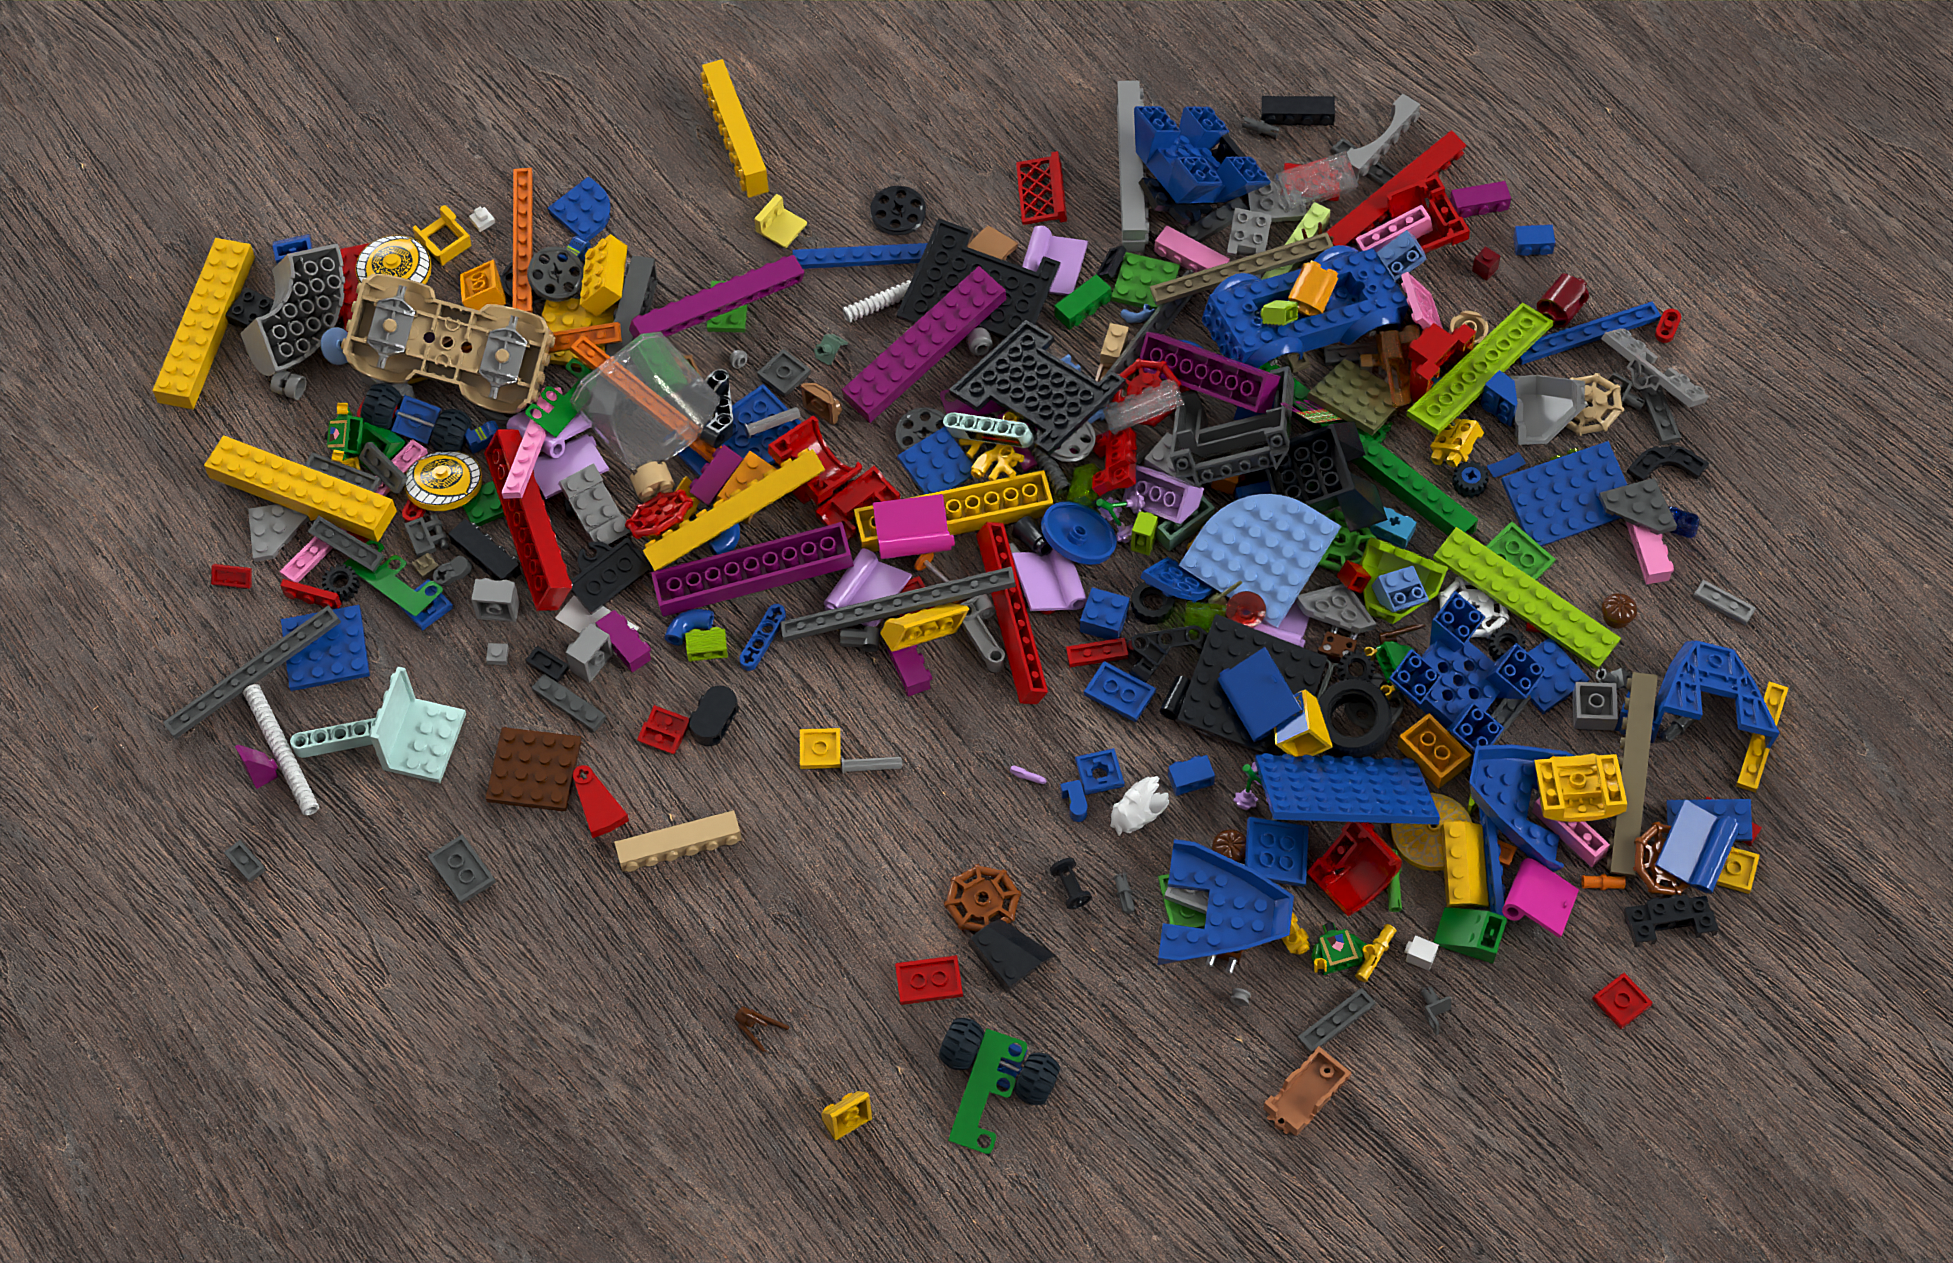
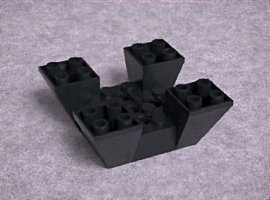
[1248,422,1388,533]

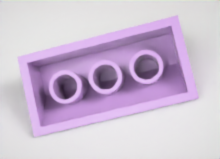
[1122,465,1204,524]

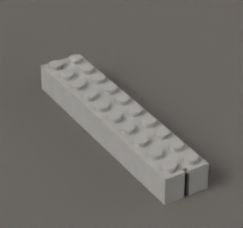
[1117,81,1149,252]

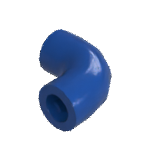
[708,523,740,556]
[664,609,714,646]

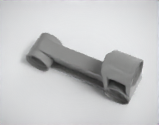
[960,594,1005,672]

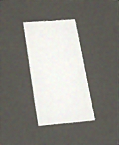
[555,595,639,655]

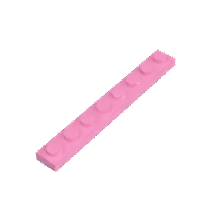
[501,387,562,499]

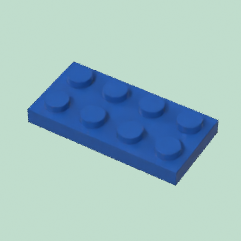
[1666,799,1752,841]

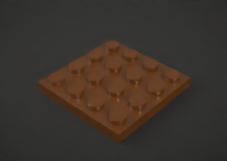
[485,727,582,812]

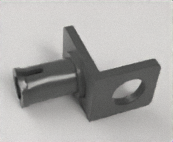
[1608,373,1645,411]
[1595,668,1632,692]
[1420,986,1452,1035]

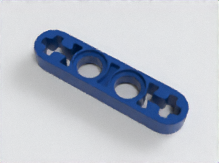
[739,604,786,671]

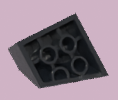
[968,919,1055,993]

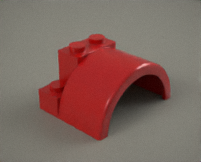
[1387,174,1470,254]
[1408,323,1476,403]
[768,416,862,505]
[1307,822,1402,916]

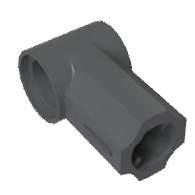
[840,626,881,652]

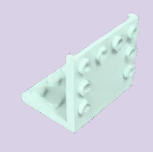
[369,667,466,783]

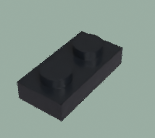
[1097,245,1127,280]
[525,646,570,682]

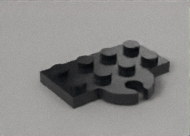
[1138,178,1212,226]
[571,537,653,615]

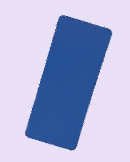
[1487,452,1526,478]

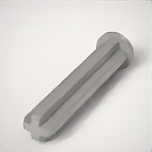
[743,407,800,438]
[842,757,902,774]

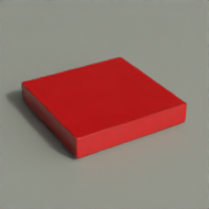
[1592,972,1653,1030]

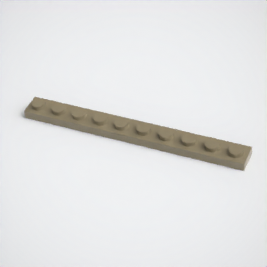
[1150,232,1333,306]

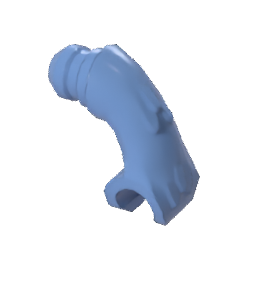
[1120,304,1155,323]

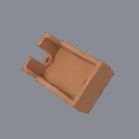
[1263,1046,1352,1136]

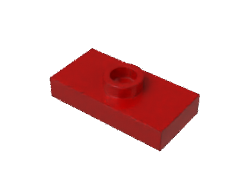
[211,564,252,589]

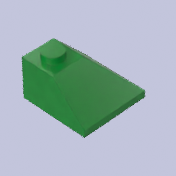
[349,422,405,473]

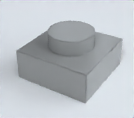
[486,643,509,665]

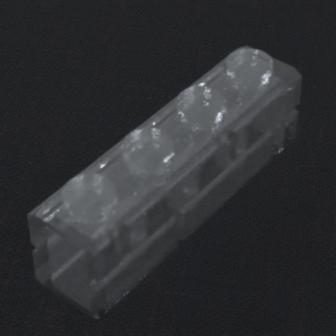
[1103,379,1185,434]

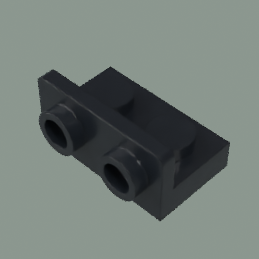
[1211,133,1246,164]

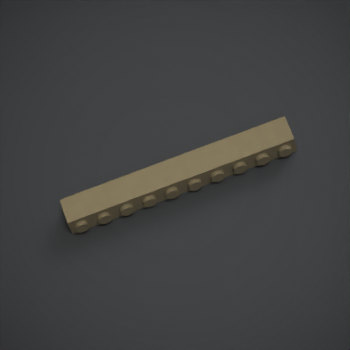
[1606,672,1658,879]

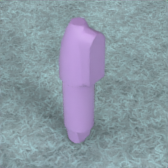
[1010,766,1047,784]

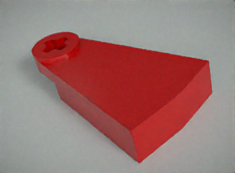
[573,765,629,839]

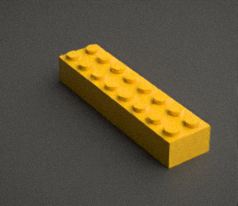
[700,59,769,198]

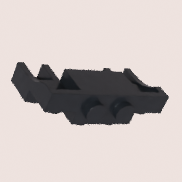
[1623,894,1718,947]

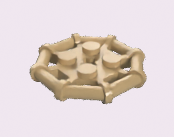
[1565,373,1624,436]

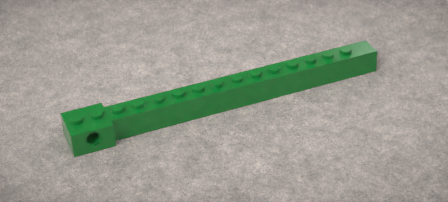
[1224,356,1478,537]

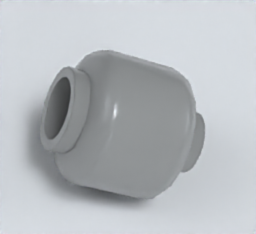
[966,328,993,356]

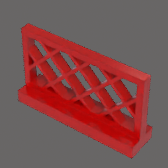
[1016,151,1067,225]

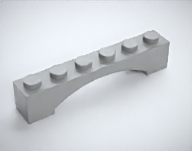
[1339,93,1421,181]

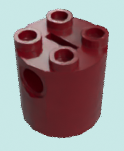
[1537,273,1589,328]

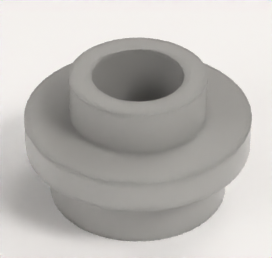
[729,350,748,369]

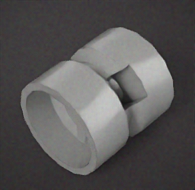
[270,370,306,400]

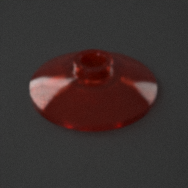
[1226,591,1266,628]

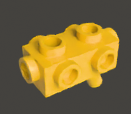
[1281,912,1310,955]

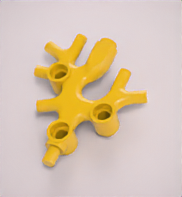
[959,412,1024,481]

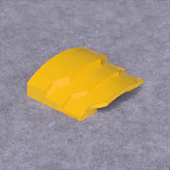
[1534,753,1627,822]

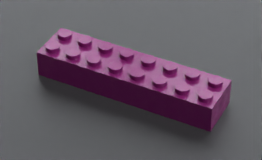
[1139,332,1281,413]

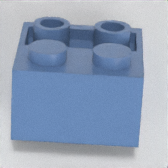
[1376,230,1427,282]
[1372,566,1429,613]

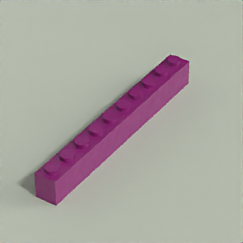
[629,255,805,341]

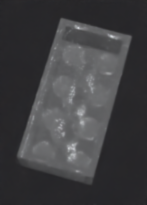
[1273,151,1359,213]

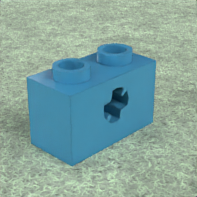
[1370,507,1417,549]

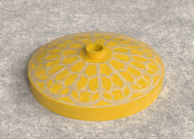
[1391,793,1472,871]

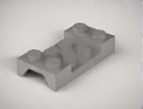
[558,463,631,544]

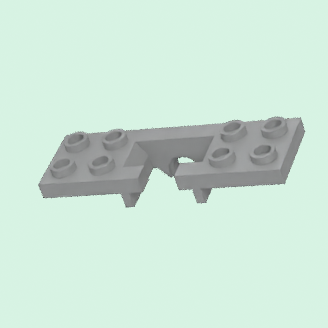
[1226,208,1272,279]
[1601,328,1709,408]

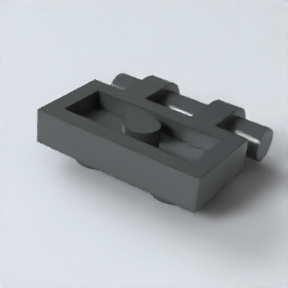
[404,514,449,558]

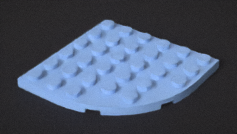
[1179,494,1342,628]

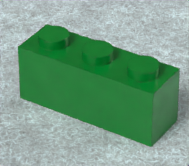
[1054,274,1111,330]

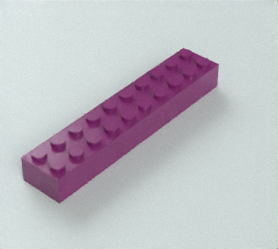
[842,266,1006,423]
[651,522,854,617]

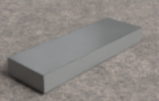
[1693,580,1756,626]

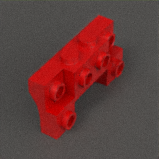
[1092,426,1137,496]
[815,466,900,541]

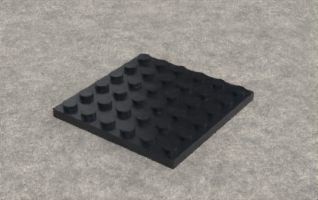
[1176,614,1328,756]

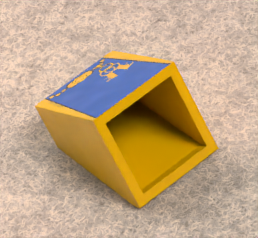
[1274,689,1332,757]

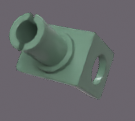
[814,334,848,365]

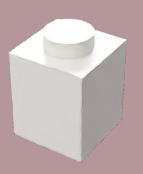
[1404,935,1439,971]

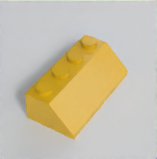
[880,603,969,652]
[1441,821,1489,908]

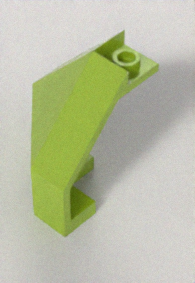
[1360,537,1448,624]

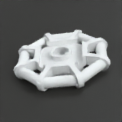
[1438,576,1510,639]

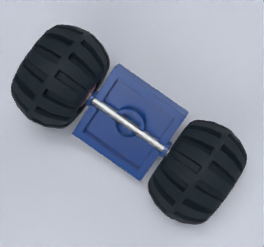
[360,383,472,452]
[939,1018,1060,1105]

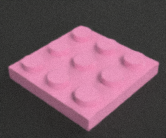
[1401,272,1443,330]

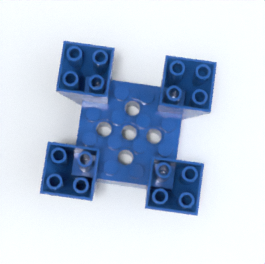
[1134,106,1271,203]
[1388,591,1547,753]

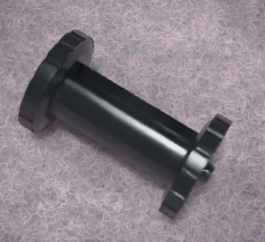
[1050,858,1092,910]

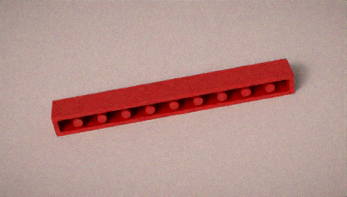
[1325,130,1467,246]
[976,522,1048,704]

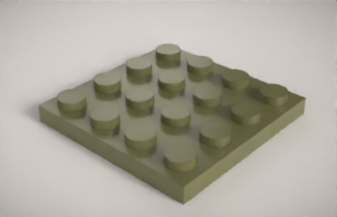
[1307,359,1409,436]

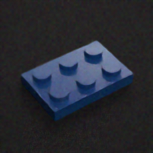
[1084,661,1156,722]

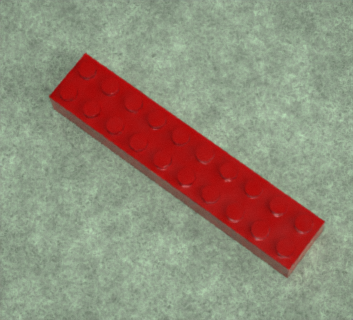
[484,429,572,611]

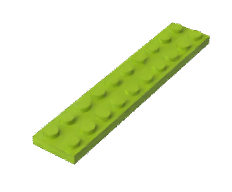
[1407,303,1553,435]
[1433,527,1621,670]

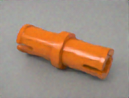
[1581,874,1625,890]

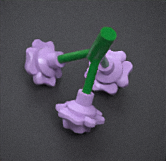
[1096,491,1145,543]
[1233,762,1268,810]

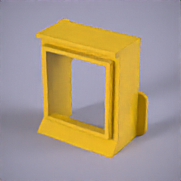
[413,205,472,266]

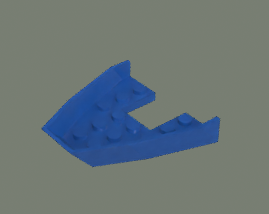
[1654,640,1780,749]
[1469,744,1574,872]
[1157,839,1294,965]

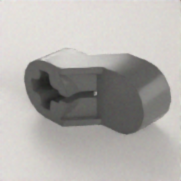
[433,556,472,586]

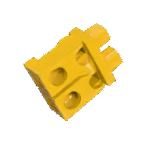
[1430,418,1484,467]

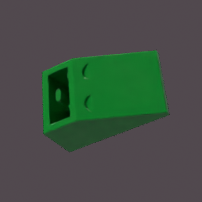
[1433,907,1507,964]

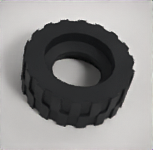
[1131,581,1175,625]

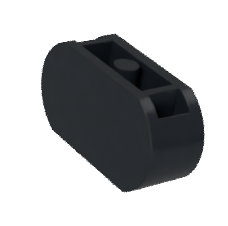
[689,686,738,746]

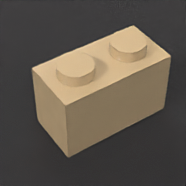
[1100,323,1129,364]

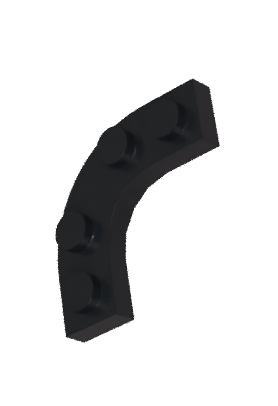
[1626,445,1709,482]

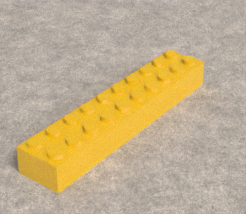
[152,238,255,410]
[204,435,397,542]
[643,448,825,571]
[854,470,1053,552]

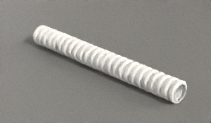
[843,280,911,323]
[243,684,319,815]

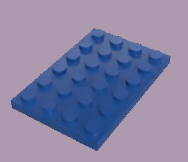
[673,384,801,478]
[1501,441,1627,547]

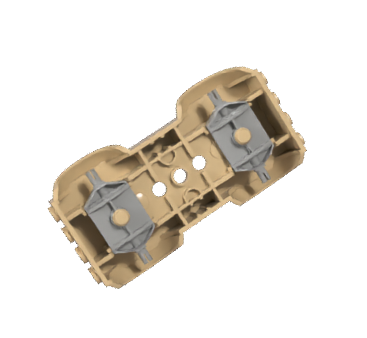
[341,274,556,414]

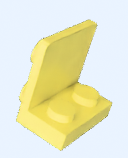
[754,194,807,248]

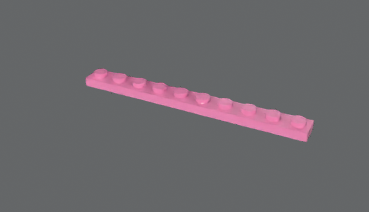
[280,439,428,583]

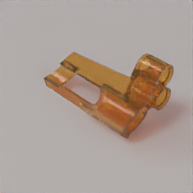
[1375,325,1421,408]

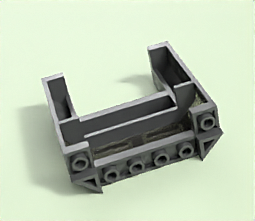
[1170,366,1294,488]

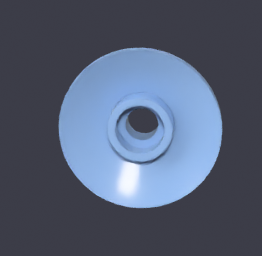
[321,327,348,365]

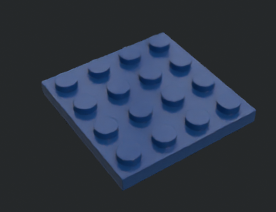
[281,605,370,691]

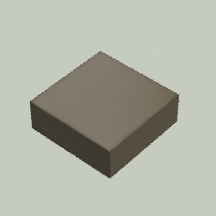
[1285,352,1311,373]

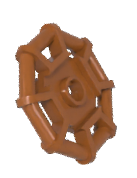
[1633,822,1690,896]
[944,864,1022,932]

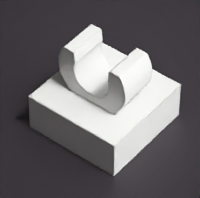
[469,206,495,232]

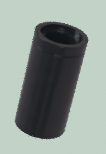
[1160,676,1191,720]

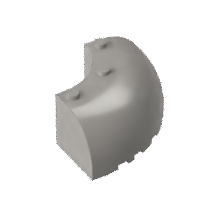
[240,243,345,376]

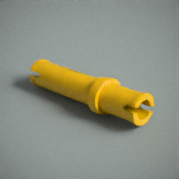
[1355,924,1397,983]

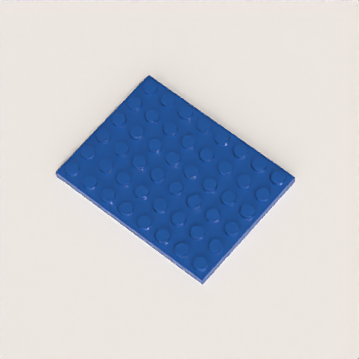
[1255,753,1440,825]

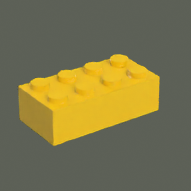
[580,234,627,317]

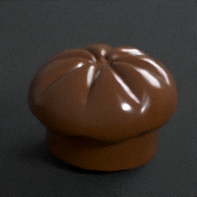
[1601,593,1637,629]
[1212,829,1246,863]

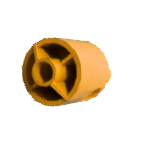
[1288,260,1338,316]

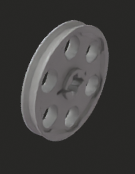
[1037,421,1095,462]

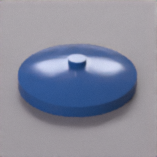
[1041,502,1117,565]

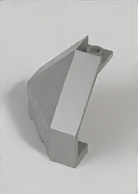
[1509,375,1588,445]

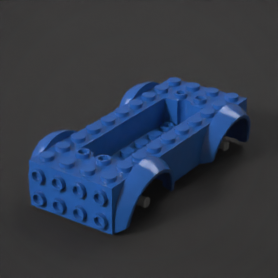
[1202,245,1409,368]

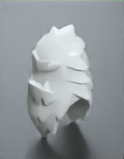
[1110,776,1169,836]

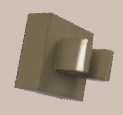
[412,553,439,580]

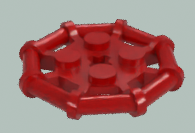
[1112,358,1182,427]
[625,489,693,539]

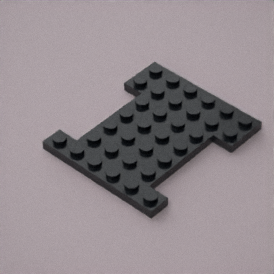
[896,218,1061,338]
[949,320,1126,456]

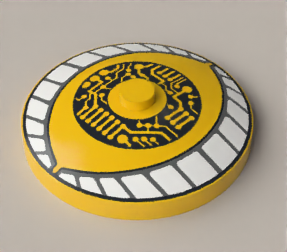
[356,235,432,284]
[404,451,483,511]

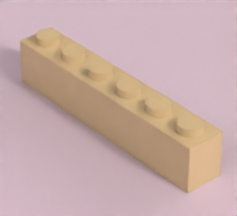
[615,810,742,872]

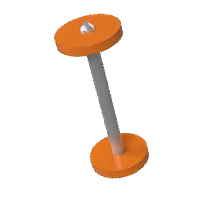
[914,553,968,604]

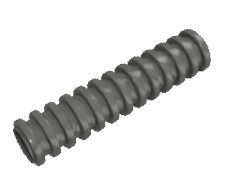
[1028,425,1070,494]

